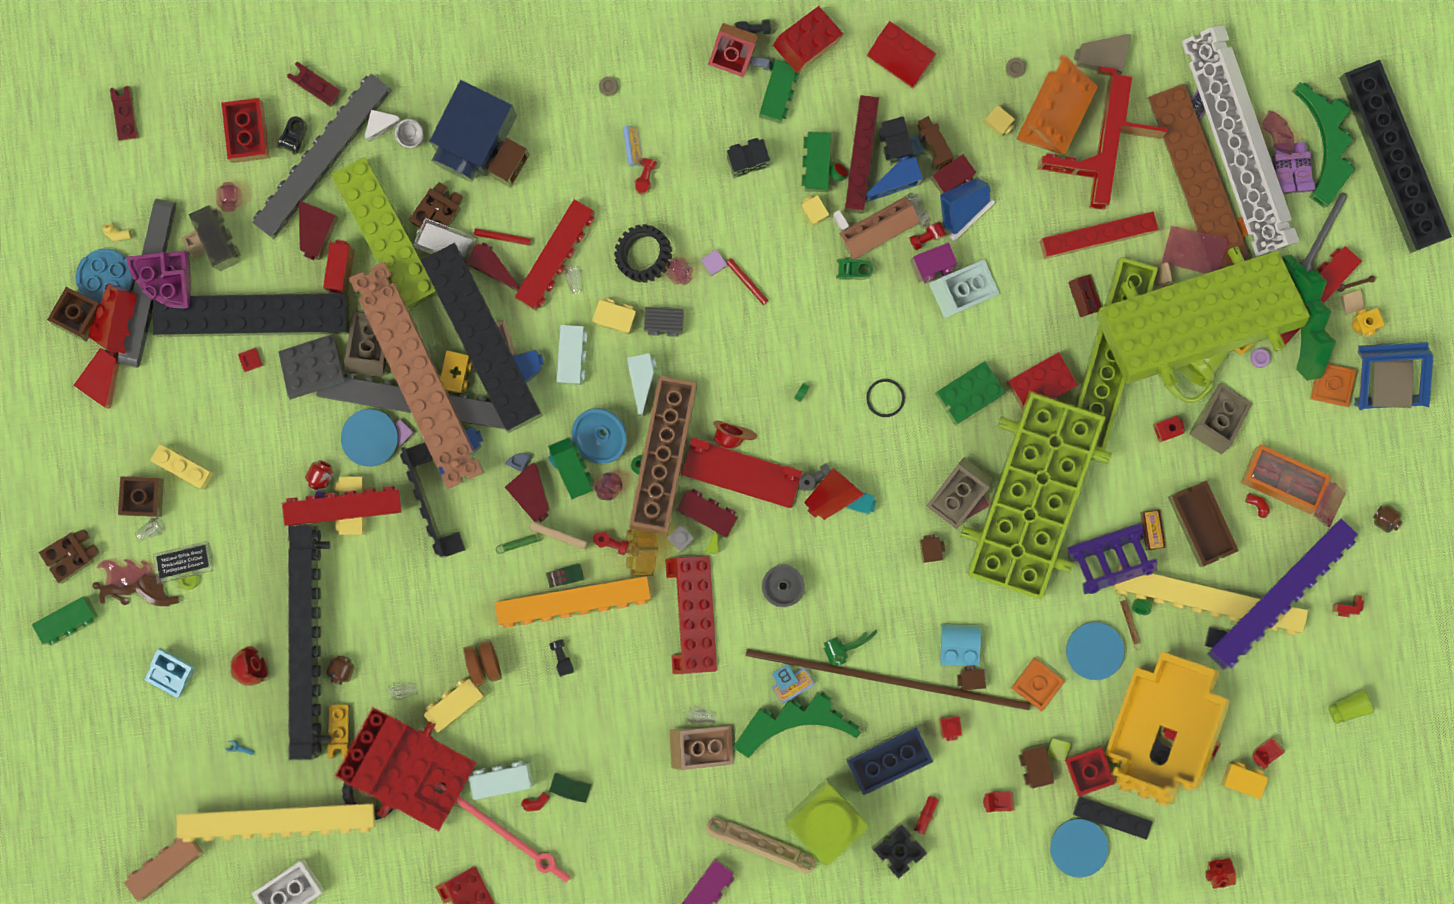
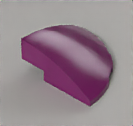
[126,251,191,308]

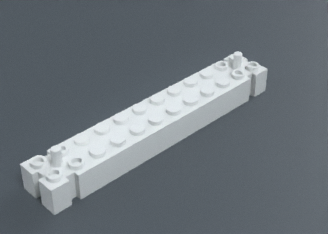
[1182,26,1300,257]

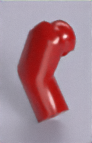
[1245,493,1270,518]
[521,792,550,812]

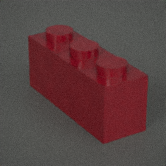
[676,489,738,538]

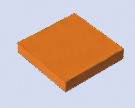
[1310,364,1357,407]
[1011,657,1065,712]

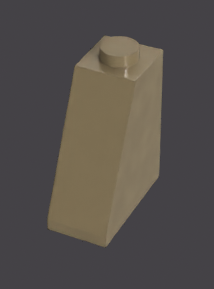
[1074,34,1131,75]

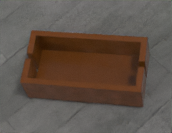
[1168,480,1239,567]

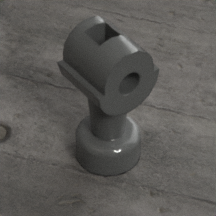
[799,463,831,491]

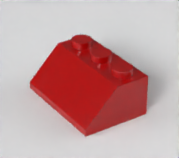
[866,21,936,89]

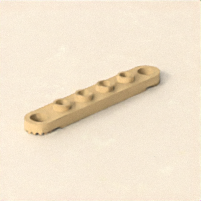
[706,817,816,873]

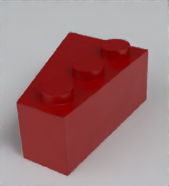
[88,284,137,354]

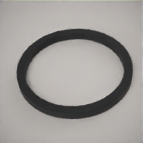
[866,379,905,417]

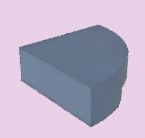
[750,57,774,71]
[505,453,531,472]

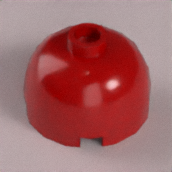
[230,646,268,686]

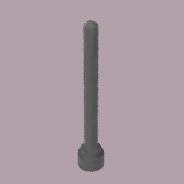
[1299,193,1347,272]

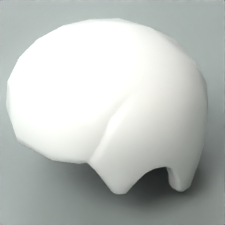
[394,118,423,148]

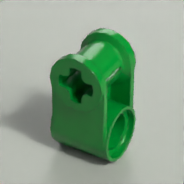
[836,259,873,280]

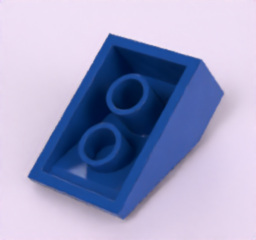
[865,156,923,203]

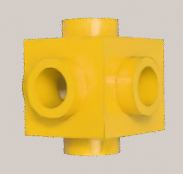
[1351,308,1385,337]

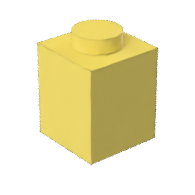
[983,105,1015,137]
[801,195,829,227]

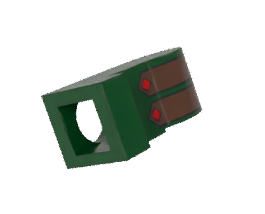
[546,563,584,588]

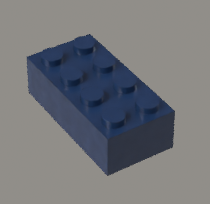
[846,726,933,796]

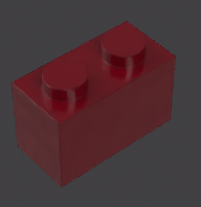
[930,154,976,194]

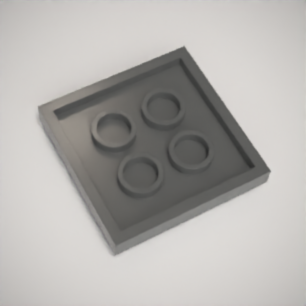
[278,334,345,400]

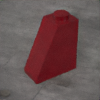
[299,201,338,261]
[505,462,550,523]

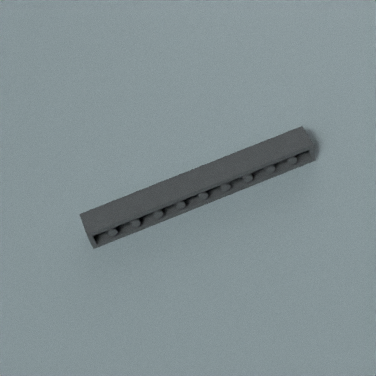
[252,73,391,239]
[316,374,505,429]

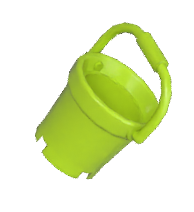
[1160,351,1230,403]

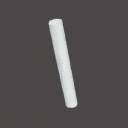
[949,198,995,242]

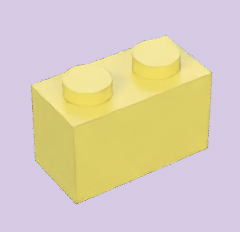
[592,298,636,335]

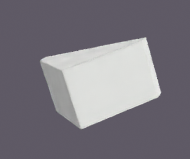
[365,110,401,142]

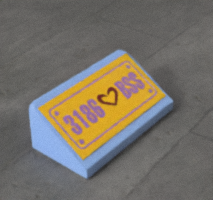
[623,126,643,167]
[772,667,815,704]

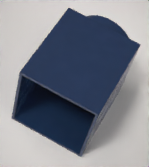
[429,79,517,182]

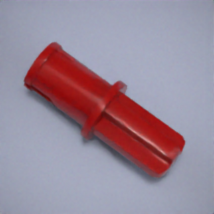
[913,796,939,835]

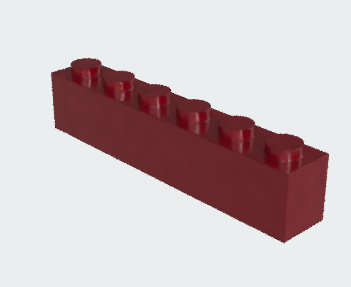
[844,95,879,214]

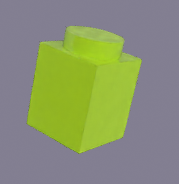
[784,778,870,867]

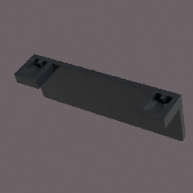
[400,443,466,558]

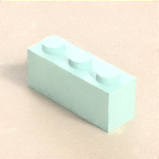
[557,325,588,385]

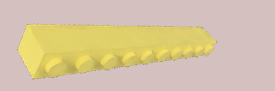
[1112,566,1308,636]
[176,804,376,842]

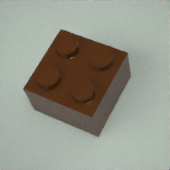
[487,138,530,188]
[47,287,100,342]
[118,476,164,517]

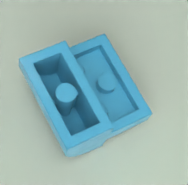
[940,624,981,666]
[144,647,195,698]

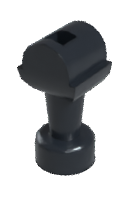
[734,19,771,35]
[549,639,575,677]

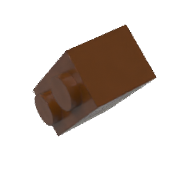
[1018,744,1054,789]

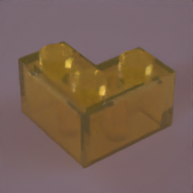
[626,529,658,576]

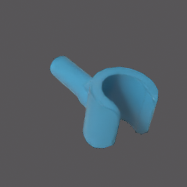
[225,740,254,755]

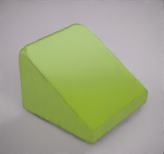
[704,533,719,554]
[1047,738,1071,761]

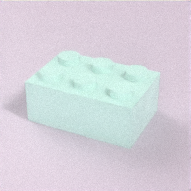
[469,760,534,800]

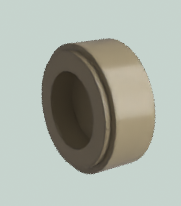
[1006,58,1025,78]
[599,77,618,97]

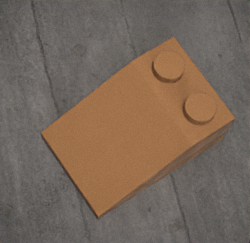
[670,726,734,770]

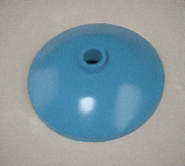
[572,408,627,464]

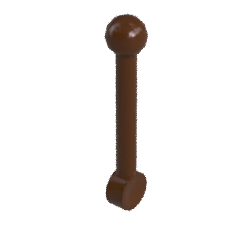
[1337,275,1376,292]
[92,582,129,605]

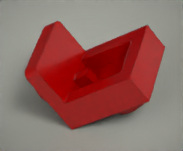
[1332,595,1364,618]
[1252,736,1285,770]
[983,791,1015,813]

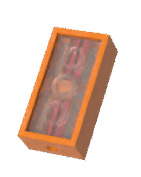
[1240,444,1331,514]

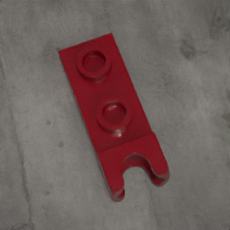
[287,62,341,107]
[110,86,139,141]

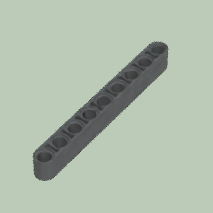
[118,199,176,368]

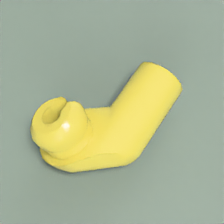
[103,223,131,242]

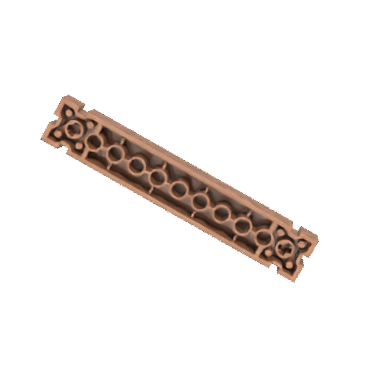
[349,262,485,489]

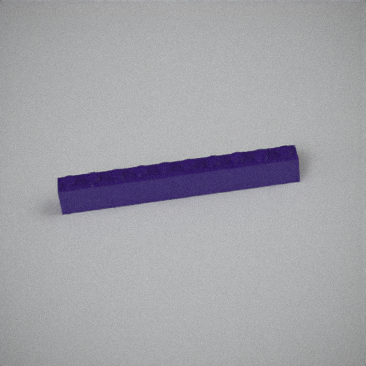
[1207,519,1358,670]

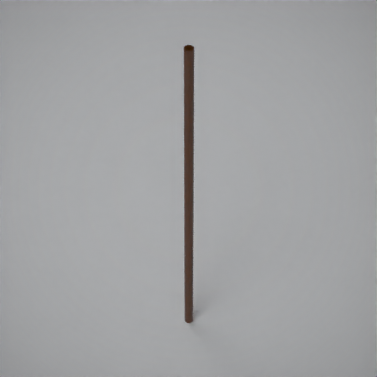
[746,649,1031,710]

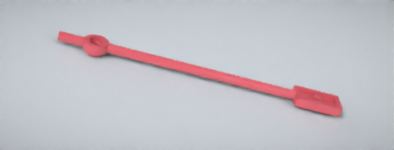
[435,782,571,883]

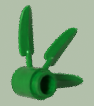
[823,630,877,667]

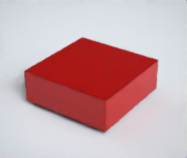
[238,348,263,373]

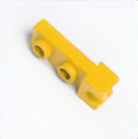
[328,705,349,759]

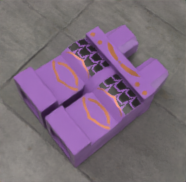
[1272,142,1315,194]

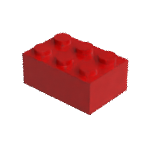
[772,6,844,74]
[221,98,270,163]
[1007,352,1078,410]

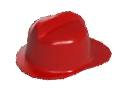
[713,420,758,449]

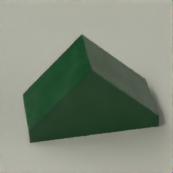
[549,773,592,803]

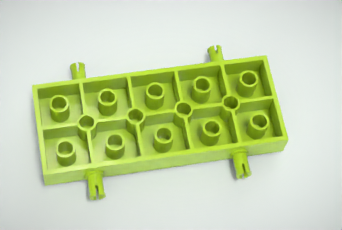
[1097,247,1310,387]
[960,391,1112,600]

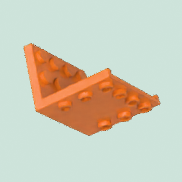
[1016,55,1098,155]

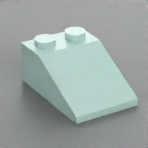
[929,259,1000,319]
[627,353,657,417]

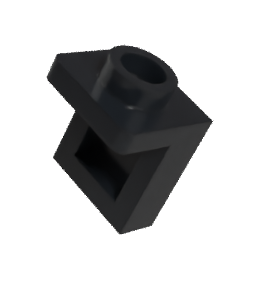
[1150,738,1171,765]

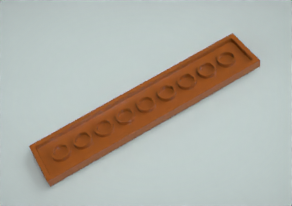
[1148,84,1250,271]

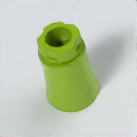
[1328,689,1374,724]

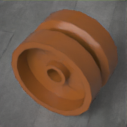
[463,639,502,687]

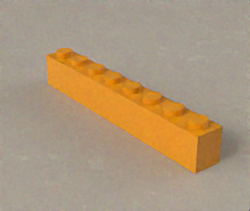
[494,576,651,628]

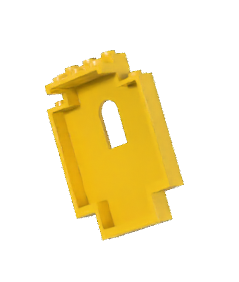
[1105,651,1230,806]

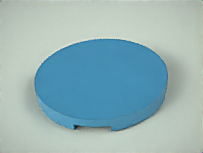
[76,249,134,304]
[341,409,399,467]
[1066,622,1124,680]
[1050,819,1108,878]

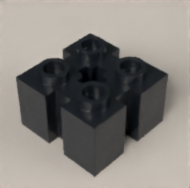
[879,116,913,165]
[727,138,770,179]
[871,822,927,879]

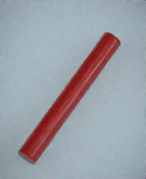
[474,228,531,246]
[726,258,769,305]

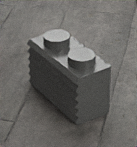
[644,307,684,337]

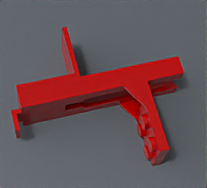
[1037,66,1167,210]

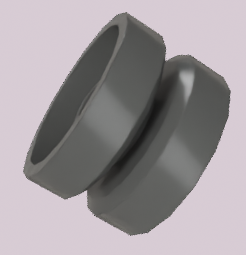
[762,565,804,607]

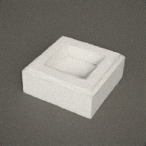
[833,210,849,232]

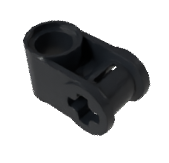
[277,116,308,155]

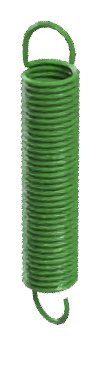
[496,533,544,554]

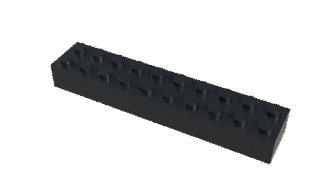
[1339,60,1452,254]
[420,243,543,433]
[153,294,349,337]

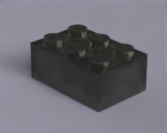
[188,205,241,271]

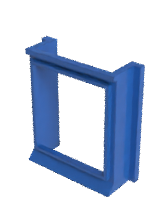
[1354,342,1434,410]

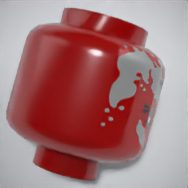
[305,460,334,490]

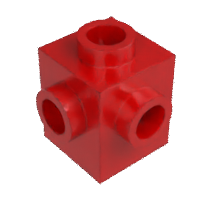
[1205,858,1236,889]

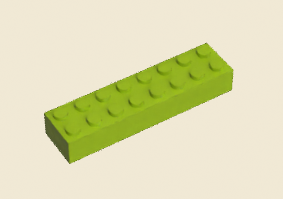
[331,157,437,309]

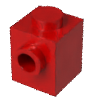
[1153,416,1185,443]
[939,715,962,741]

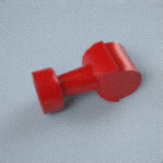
[634,158,657,195]
[909,221,947,251]
[593,532,629,556]

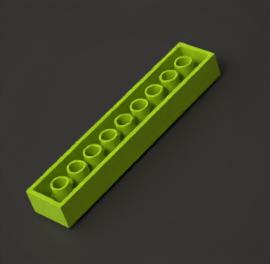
[1075,257,1158,451]

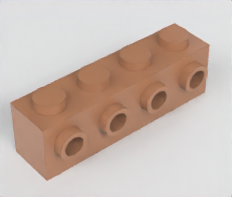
[839,196,920,260]
[124,838,204,901]

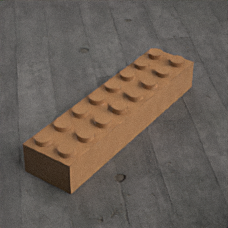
[629,376,697,536]

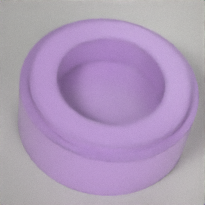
[1250,348,1270,368]

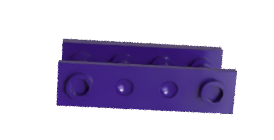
[1067,523,1157,595]

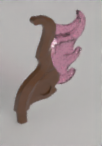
[96,559,179,607]

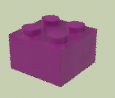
[910,242,957,284]

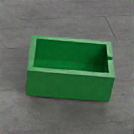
[935,361,1006,426]

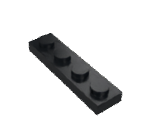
[1073,796,1153,840]

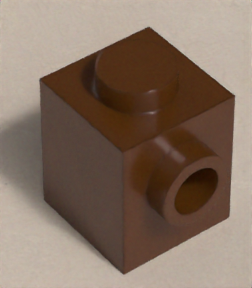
[919,534,945,563]
[957,666,986,690]

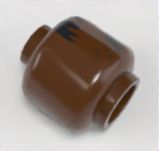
[1373,505,1403,533]
[326,655,355,685]

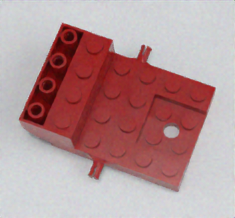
[335,707,477,832]

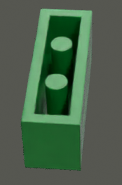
[759,59,800,124]
[801,132,831,192]
[548,437,593,499]
[32,596,98,646]

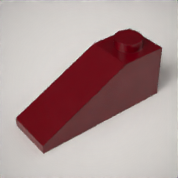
[466,242,520,291]

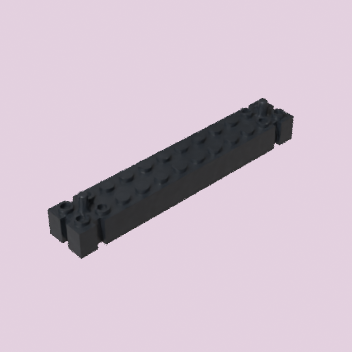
[288,525,331,760]

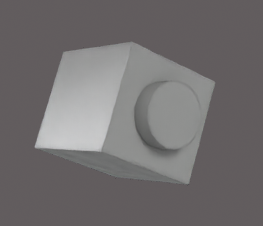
[667,525,694,552]

